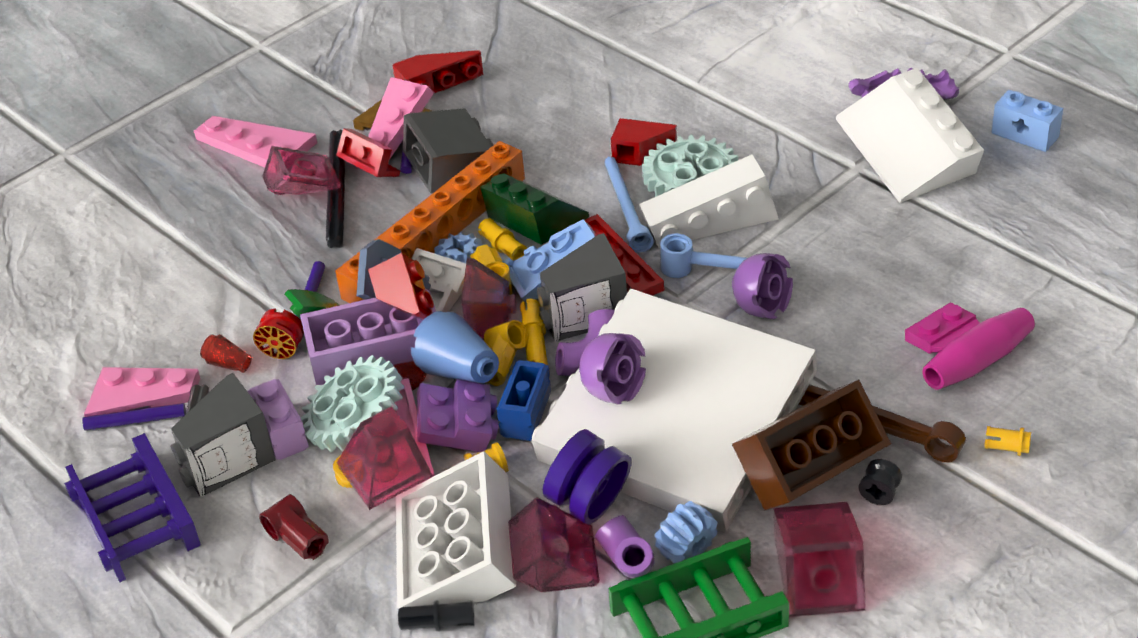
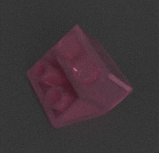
[508,497,600,592]

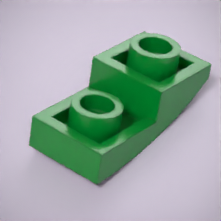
[284,289,340,319]

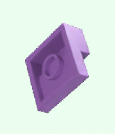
[417,379,498,452]

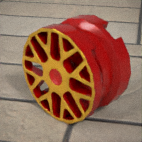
[253,308,304,359]

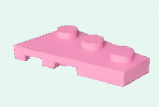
[368,77,434,160]
[84,367,200,417]

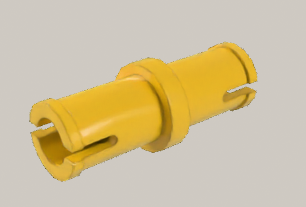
[478,218,527,261]

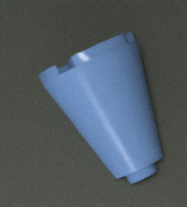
[411,311,499,383]

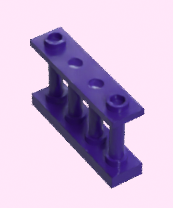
[64,433,201,583]

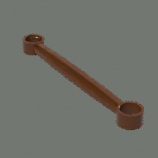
[799,384,966,462]

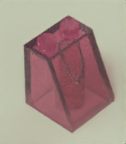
[773,502,866,617]

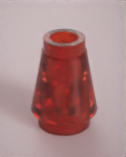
[200,334,252,373]

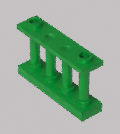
[608,537,789,638]

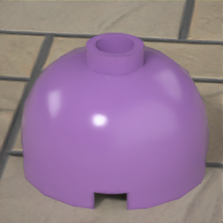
[732,253,793,319]
[579,333,646,404]

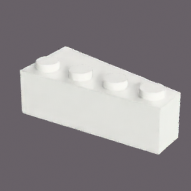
[639,155,779,248]

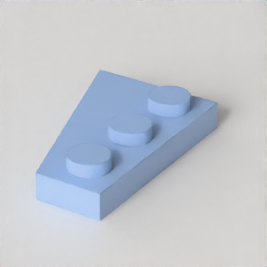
[503,219,597,303]

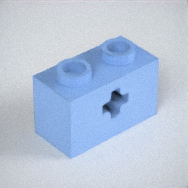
[992,90,1063,152]

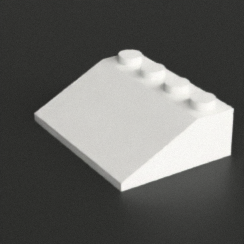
[836,68,984,203]
[396,451,517,609]

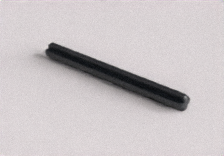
[326,129,345,248]

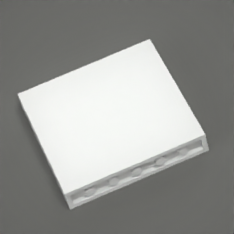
[532,289,817,533]

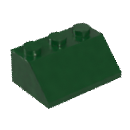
[480,173,589,245]

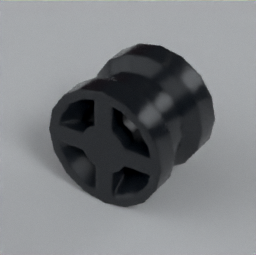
[858,459,902,505]

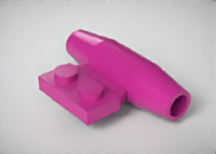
[905,302,1035,390]

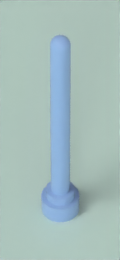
[605,157,654,253]

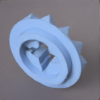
[434,231,483,266]

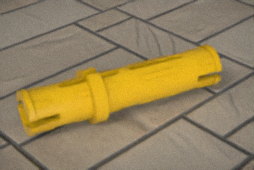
[520,299,550,373]

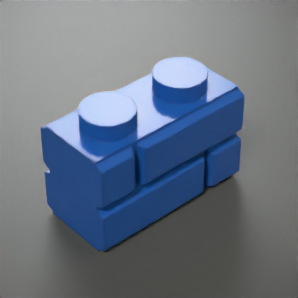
[497,360,551,441]

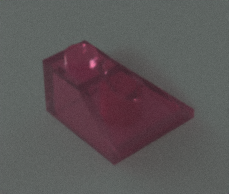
[262,146,341,195]
[462,258,517,340]
[337,406,432,510]

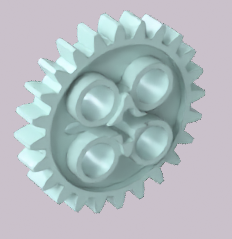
[642,135,738,197]
[300,355,404,452]

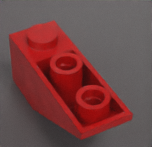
[392,50,484,94]

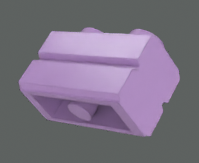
[247,379,309,460]

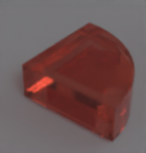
[393,361,427,391]

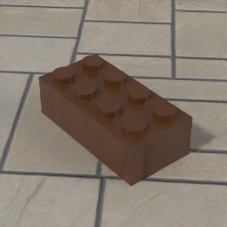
[732,379,891,511]

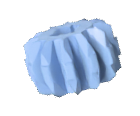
[655,501,718,563]

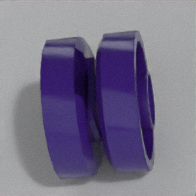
[542,429,632,525]

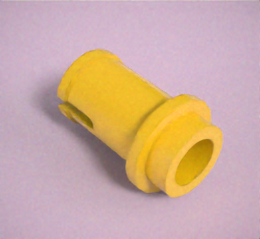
[985,426,1031,456]

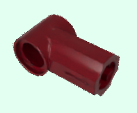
[259,494,329,560]

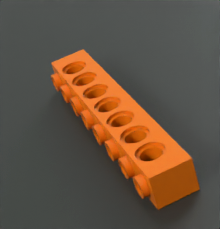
[335,141,525,303]

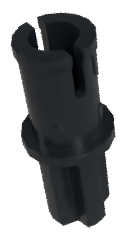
[398,601,475,632]

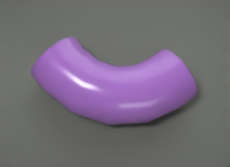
[555,309,615,376]
[595,515,655,579]

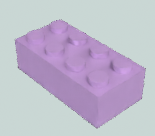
[300,289,436,385]

